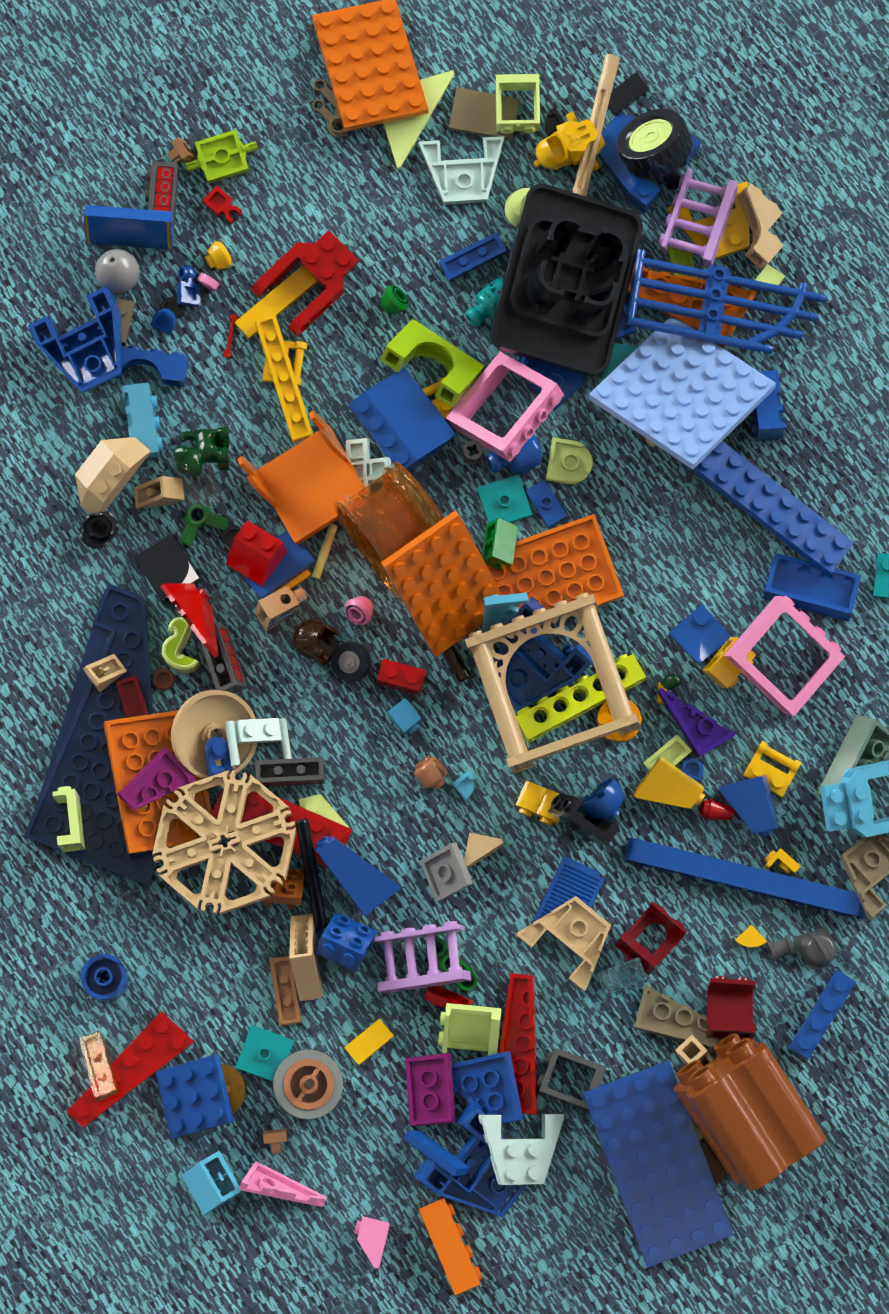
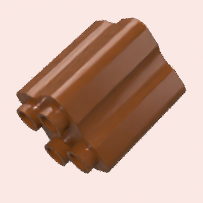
[673,1033,827,1191]

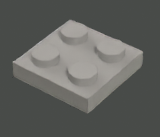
[420,842,473,902]

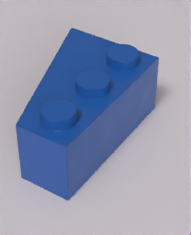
[750,370,786,441]

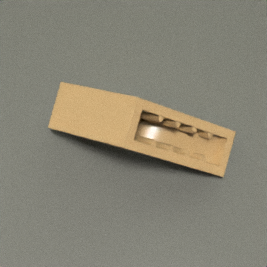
[290,913,322,1001]

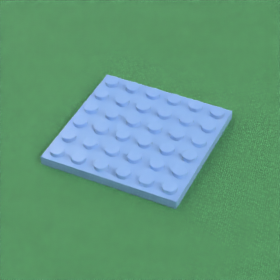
[589,316,776,470]

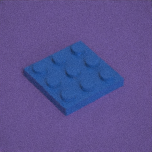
[156,1054,234,1139]

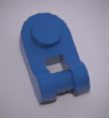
[204,737,233,777]

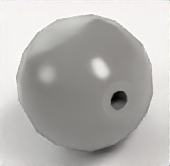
[95,249,139,294]

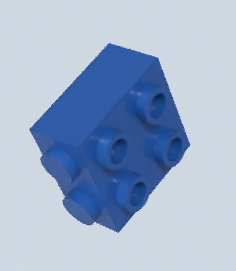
[315,913,377,972]

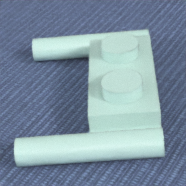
[225,718,292,767]

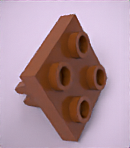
[259,868,305,910]

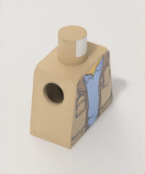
[255,586,307,632]

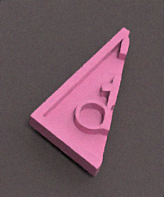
[239,1161,327,1207]

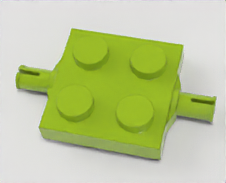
[186,130,258,184]

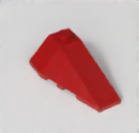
[160,583,218,658]

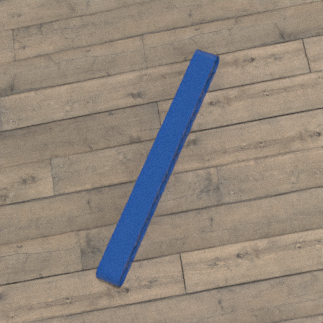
[623,838,865,920]

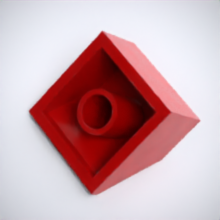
[226,520,287,587]

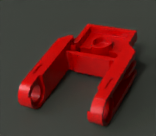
[251,230,359,336]

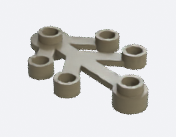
[312,79,349,138]

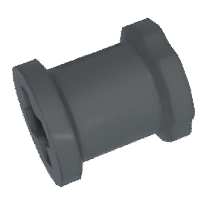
[463,441,483,465]
[767,935,795,962]

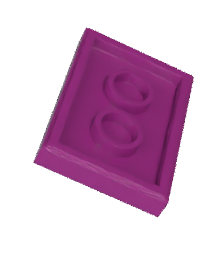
[405,1053,456,1127]

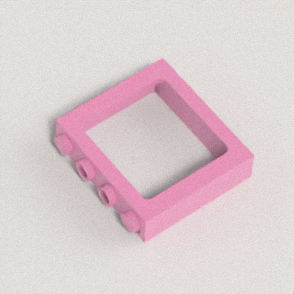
[446,352,564,462]
[724,596,845,716]

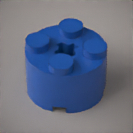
[80,954,129,1002]

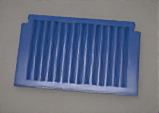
[531,856,605,934]

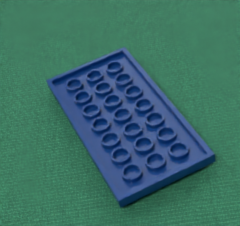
[583,1060,734,1268]

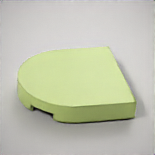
[545,437,593,484]

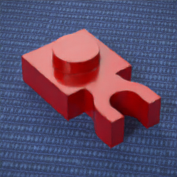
[202,186,242,225]

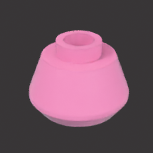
[344,596,373,625]

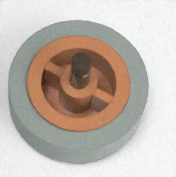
[273,1050,343,1120]

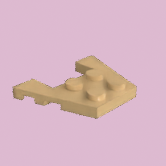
[516,896,611,992]

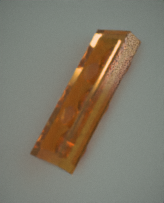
[79,1031,119,1101]

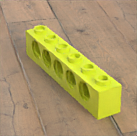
[516,654,646,743]

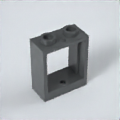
[537,1048,606,1111]

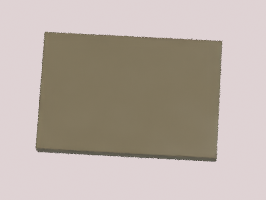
[449,88,520,141]

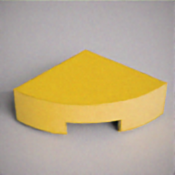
[735,925,767,948]

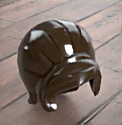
[292,619,339,666]

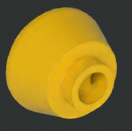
[205,241,232,270]

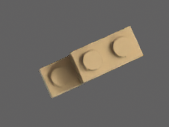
[739,183,784,269]

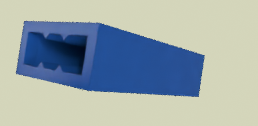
[314,835,401,916]

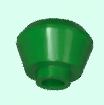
[380,286,409,314]

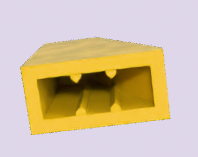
[633,756,705,809]

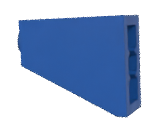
[719,775,779,837]

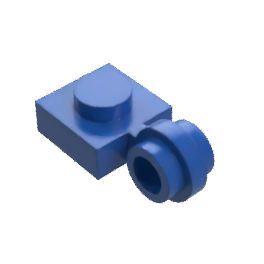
[177,265,200,307]

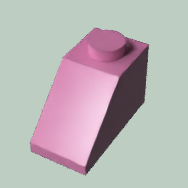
[354,1216,390,1269]

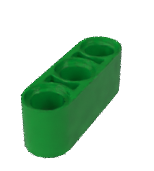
[426,937,477,993]

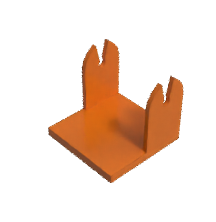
[238,410,371,545]

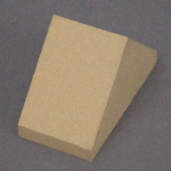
[83,654,127,692]
[464,833,503,869]

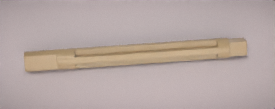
[572,54,620,197]

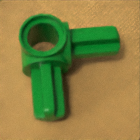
[180,503,229,546]

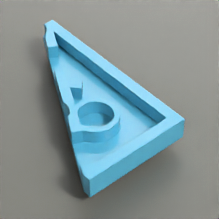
[482,592,528,633]

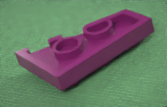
[117,747,196,811]

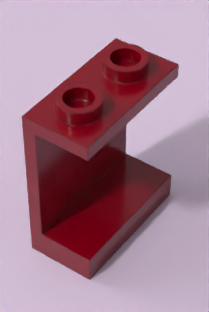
[707,976,756,1040]

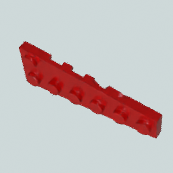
[499,973,537,1115]
[67,1011,194,1128]

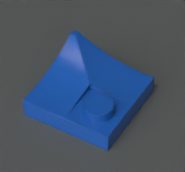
[669,604,732,665]

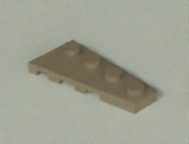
[634,984,723,1050]

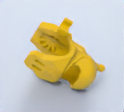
[534,112,606,172]

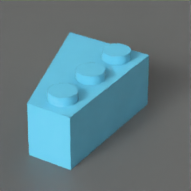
[122,382,163,459]

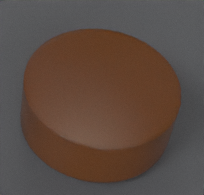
[152,668,175,691]

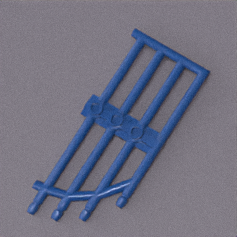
[625,249,828,354]

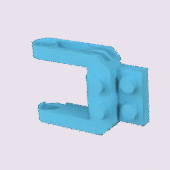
[820,760,889,837]

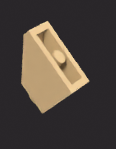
[134,476,185,509]

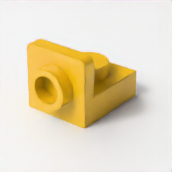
[764,848,801,875]

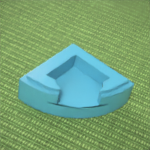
[452,770,474,802]

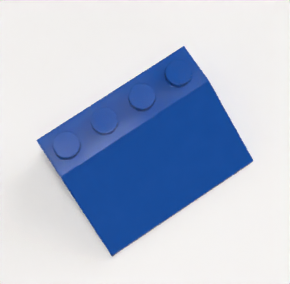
[348,367,457,476]

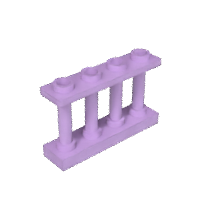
[659,169,738,267]
[373,921,471,993]

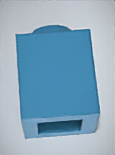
[387,698,422,736]

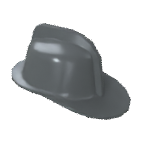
[793,927,839,970]

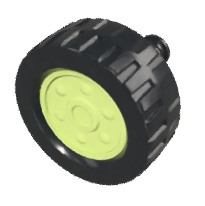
[617,109,693,189]

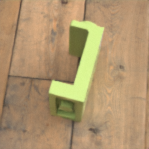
[52,786,85,852]
[438,1003,501,1056]

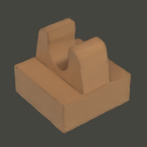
[168,137,196,163]
[263,1128,287,1154]

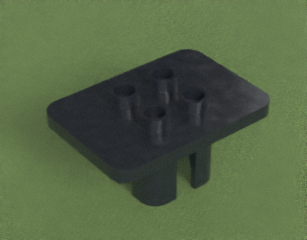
[490,184,643,377]

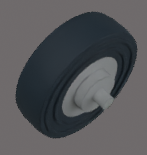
[331,642,371,682]

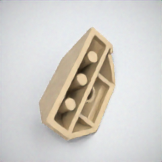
[75,437,151,513]

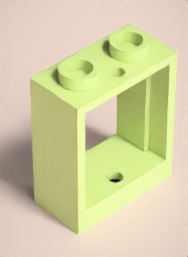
[495,74,540,134]

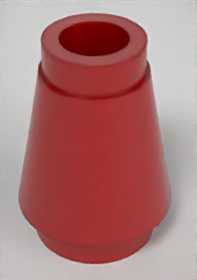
[700,798,735,820]

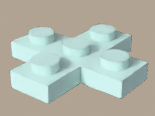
[346,438,392,505]

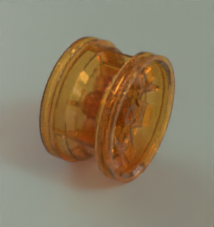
[334,461,444,602]

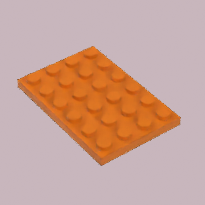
[312,0,429,132]
[381,511,502,657]
[481,514,624,627]
[103,710,212,855]

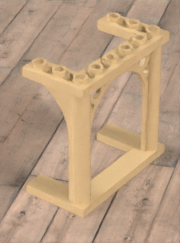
[464,593,641,773]

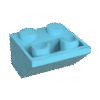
[181,1151,244,1216]

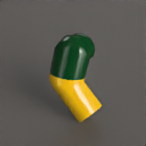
[657,674,681,704]

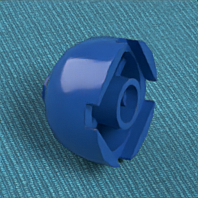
[580,777,624,820]

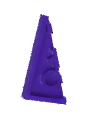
[657,688,735,758]

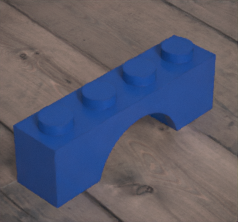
[115,346,189,387]
[787,970,856,1061]

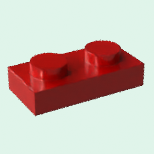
[424,986,473,1008]

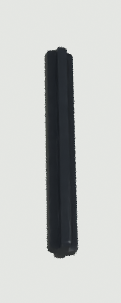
[296,819,328,929]

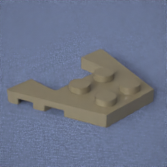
[840,834,889,920]

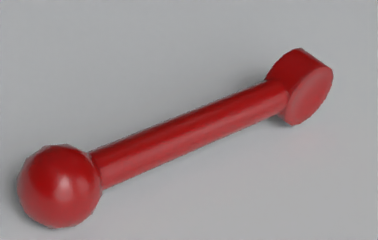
[223,314,238,359]

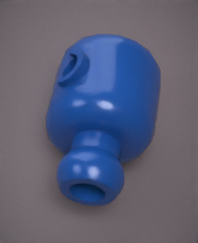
[486,435,542,474]

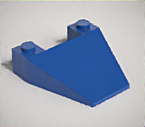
[598,113,701,213]
[28,286,122,393]
[494,597,593,710]
[413,1103,528,1217]

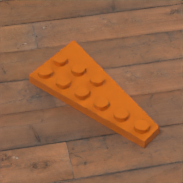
[627,265,758,347]

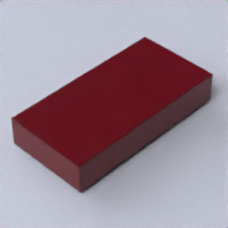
[115,675,149,718]

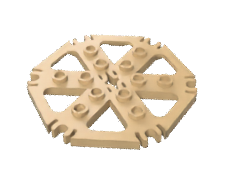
[152,770,297,915]

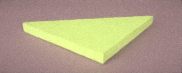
[383,70,454,170]

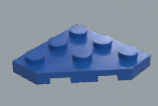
[451,1051,524,1124]

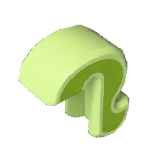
[162,617,200,673]

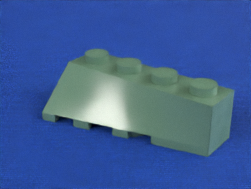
[817,715,889,797]

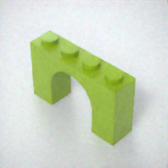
[380,318,485,408]

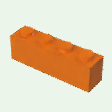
[419,1198,483,1296]

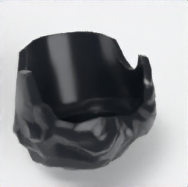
[80,511,119,549]

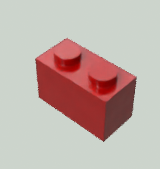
[377,658,426,696]

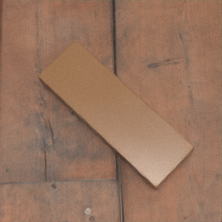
[269,956,302,1027]

